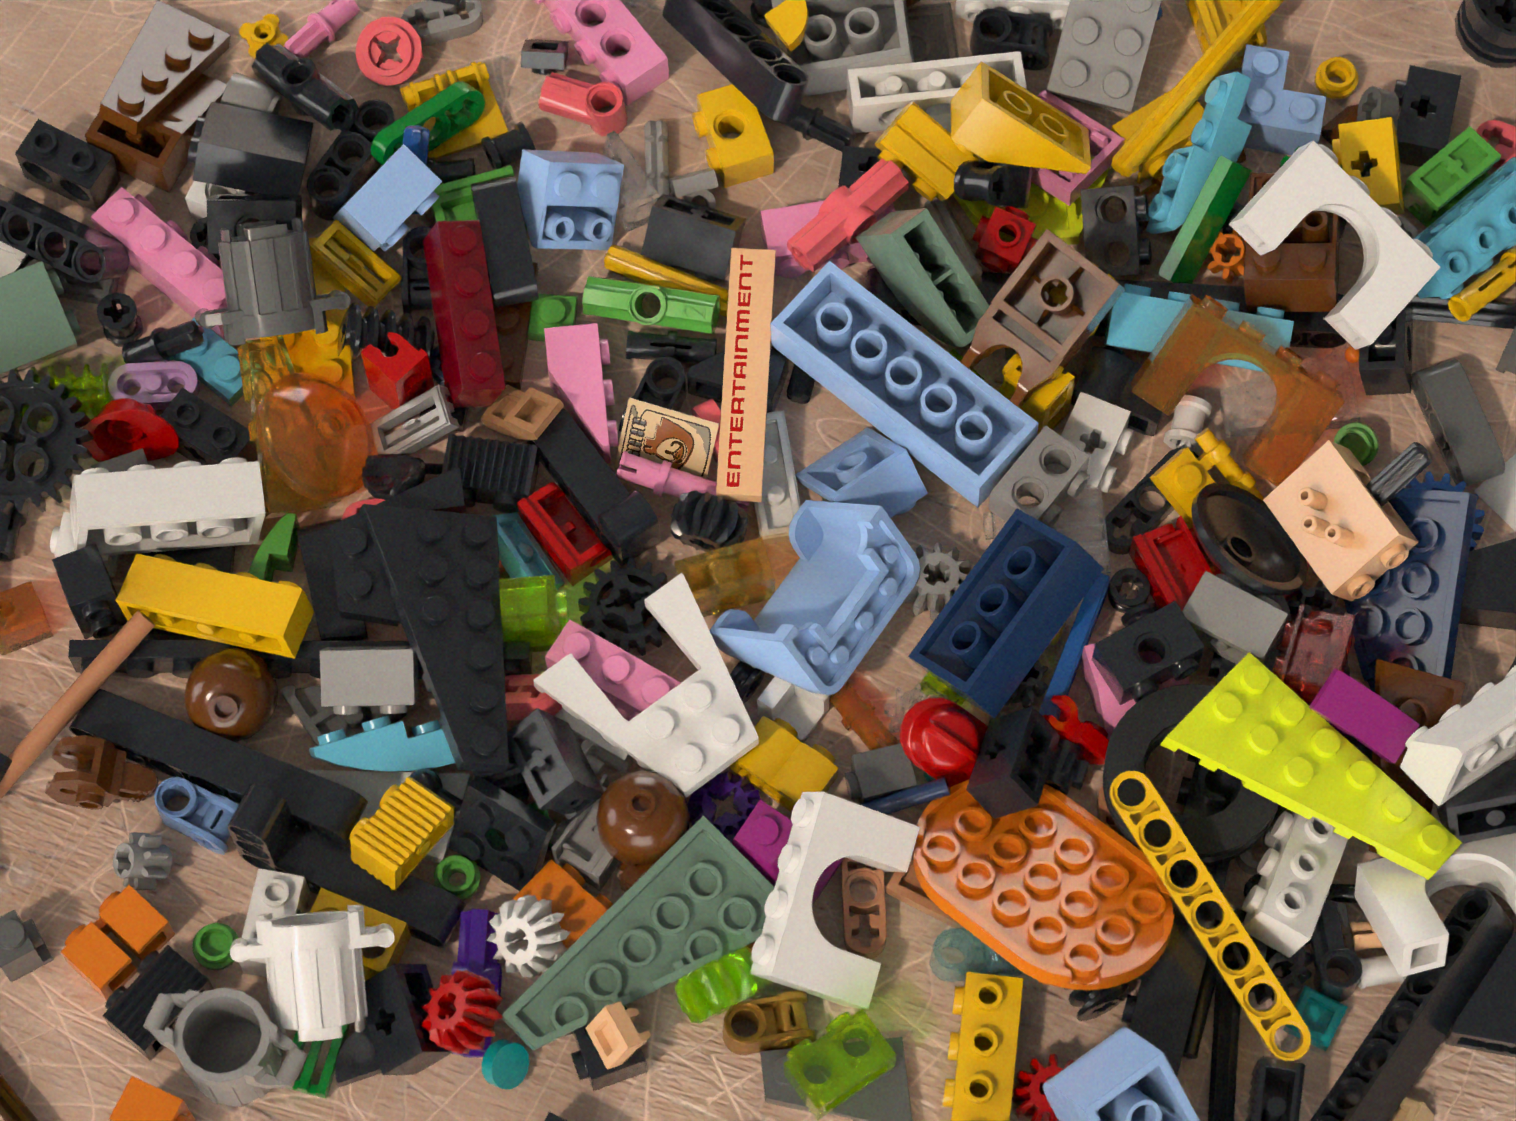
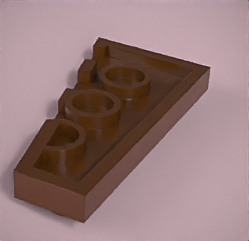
[1368,659,1466,854]

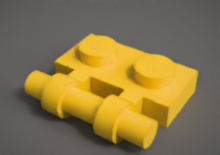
[1149,428,1264,528]

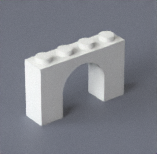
[1229,140,1441,350]
[750,792,920,1009]
[1354,833,1516,977]

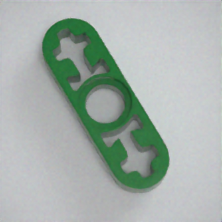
[371,81,485,165]

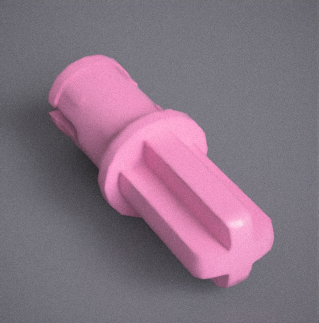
[284,0,359,58]

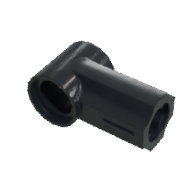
[1310,901,1362,1002]

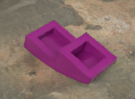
[1309,668,1420,764]

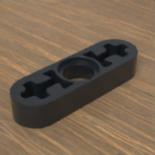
[1101,448,1199,555]

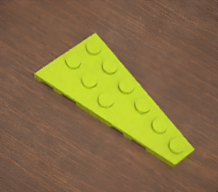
[1160,652,1462,880]

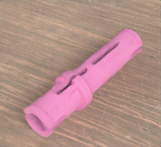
[616,451,749,511]

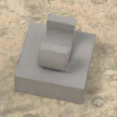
[668,168,719,209]

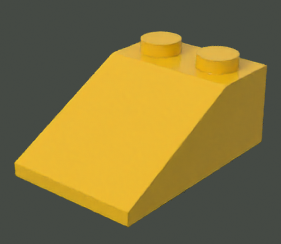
[951,61,1091,174]

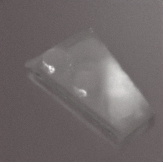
[1219,343,1361,438]

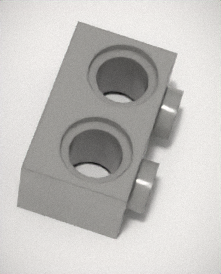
[989,425,1090,528]

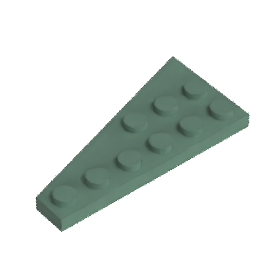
[502,815,775,1051]

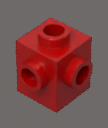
[972,206,1038,274]

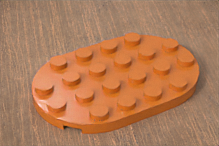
[912,780,1174,990]

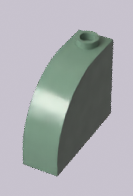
[856,208,989,347]

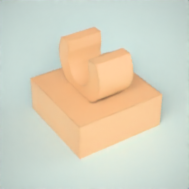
[585,1001,651,1070]

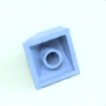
[795,427,928,518]

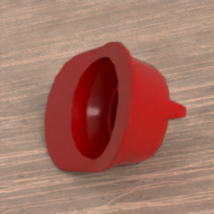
[82,398,179,462]
[900,698,988,788]

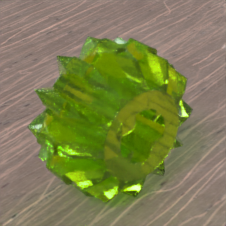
[674,953,758,1024]

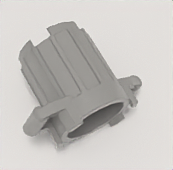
[143,988,307,1107]

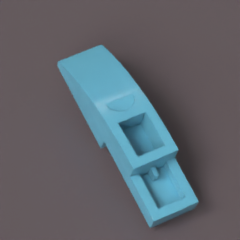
[1146,71,1252,234]
[308,715,455,772]

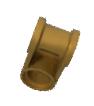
[722,991,816,1055]

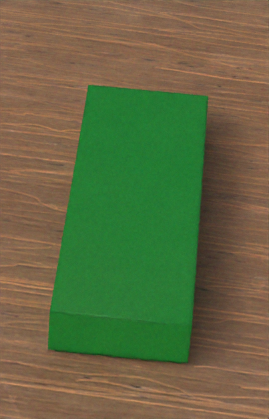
[1158,155,1252,284]

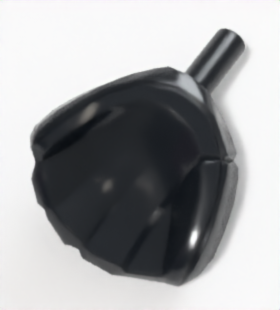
[362,454,443,500]

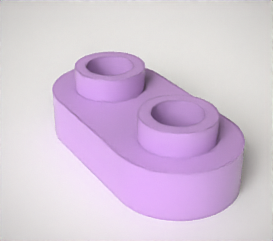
[108,361,200,410]

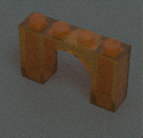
[1130,294,1345,487]

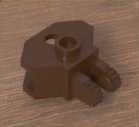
[45,735,158,810]

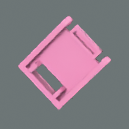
[1032,90,1125,206]

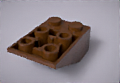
[85,73,227,193]
[1243,173,1340,312]

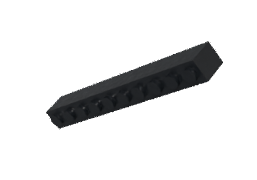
[1121,648,1282,1078]

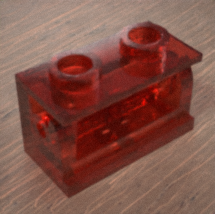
[1273,604,1355,706]

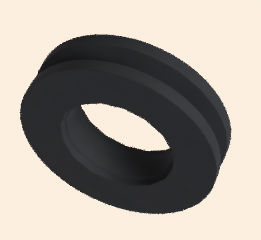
[1103,684,1279,867]

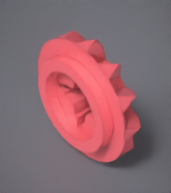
[356,16,424,86]

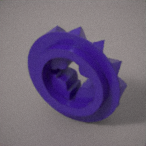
[688,770,760,844]

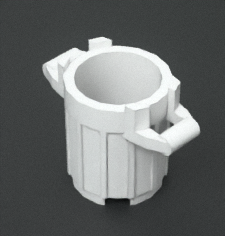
[230,904,394,1042]

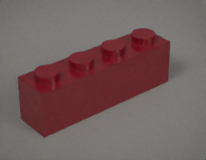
[423,220,506,408]

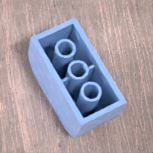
[1043,1027,1200,1121]

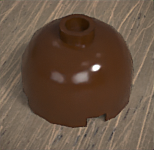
[184,647,279,742]
[596,770,690,867]

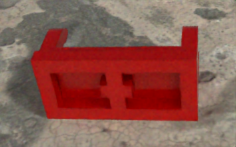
[361,332,435,410]
[517,482,613,586]

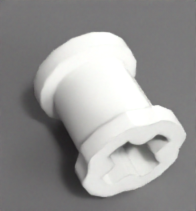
[1164,395,1212,452]

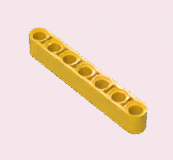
[1109,771,1311,1061]

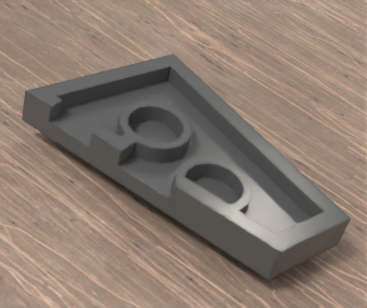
[760,1037,912,1121]

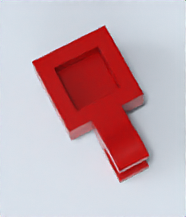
[1042,695,1109,765]

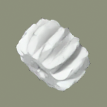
[487,895,571,978]

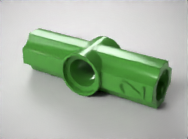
[582,276,721,334]

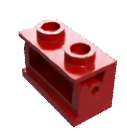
[1129,516,1220,611]

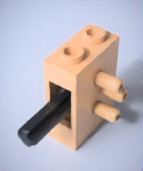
[1263,440,1432,602]

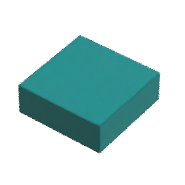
[1283,985,1348,1052]

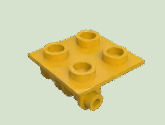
[400,61,508,159]

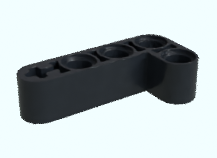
[526,408,660,566]

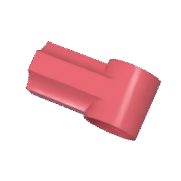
[538,72,628,137]

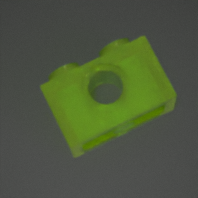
[499,575,569,652]

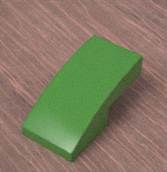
[248,513,300,582]

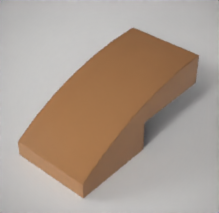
[480,385,564,440]

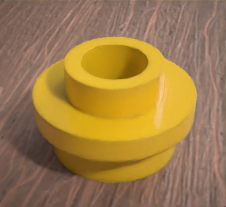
[1314,57,1359,99]

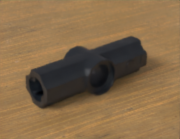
[251,43,358,132]

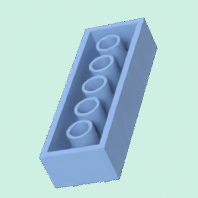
[770,261,1039,508]

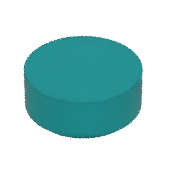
[482,1039,529,1090]

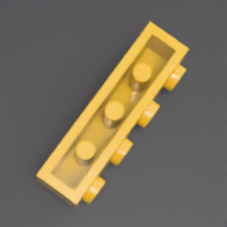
[116,553,314,659]
[943,972,1023,1121]

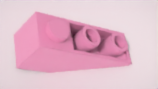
[544,323,619,463]

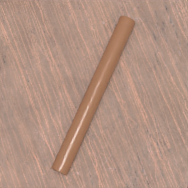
[0,610,155,799]

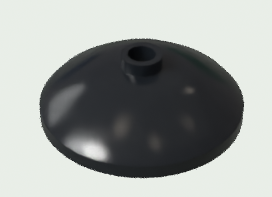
[1191,483,1308,596]

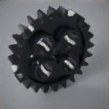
[0,369,94,516]

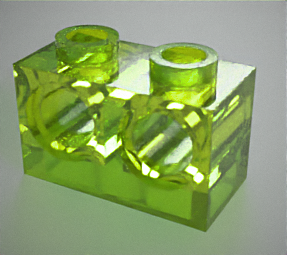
[784,1009,896,1121]

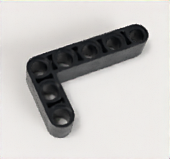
[228,784,466,948]

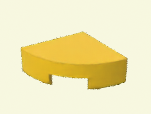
[764,0,808,52]

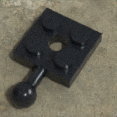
[410,769,556,891]

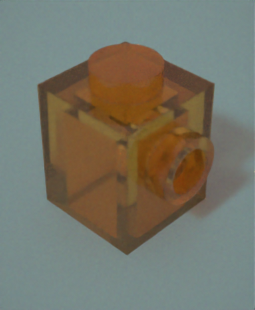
[0,581,53,656]

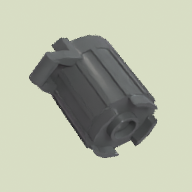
[195,218,351,345]

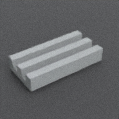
[369,384,459,455]

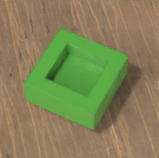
[528,293,578,342]

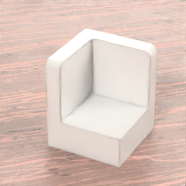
[757,677,830,743]

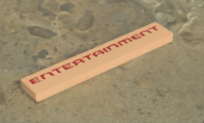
[716,248,776,502]

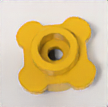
[239,14,289,59]

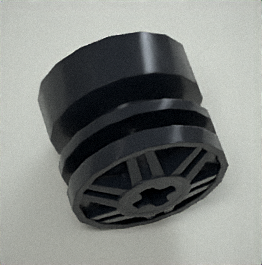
[1455,0,1516,68]

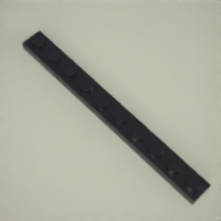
[68,640,532,679]

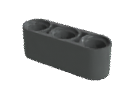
[1411,359,1505,486]

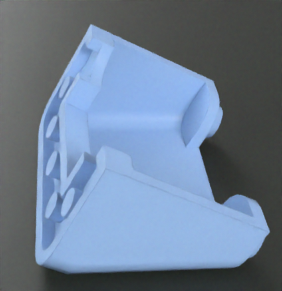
[709,500,920,695]

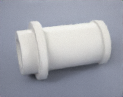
[1357,955,1407,989]

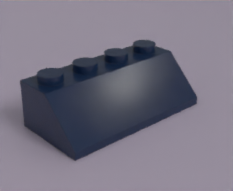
[908,508,1104,718]

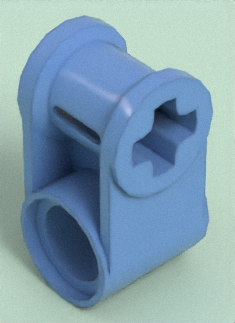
[154,777,238,855]

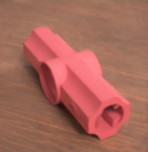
[787,158,909,272]

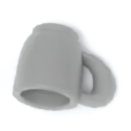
[220,72,282,115]

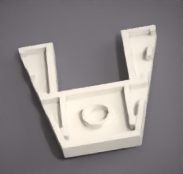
[533,573,759,798]

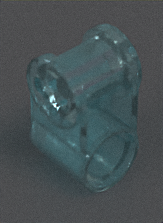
[929,928,1023,982]

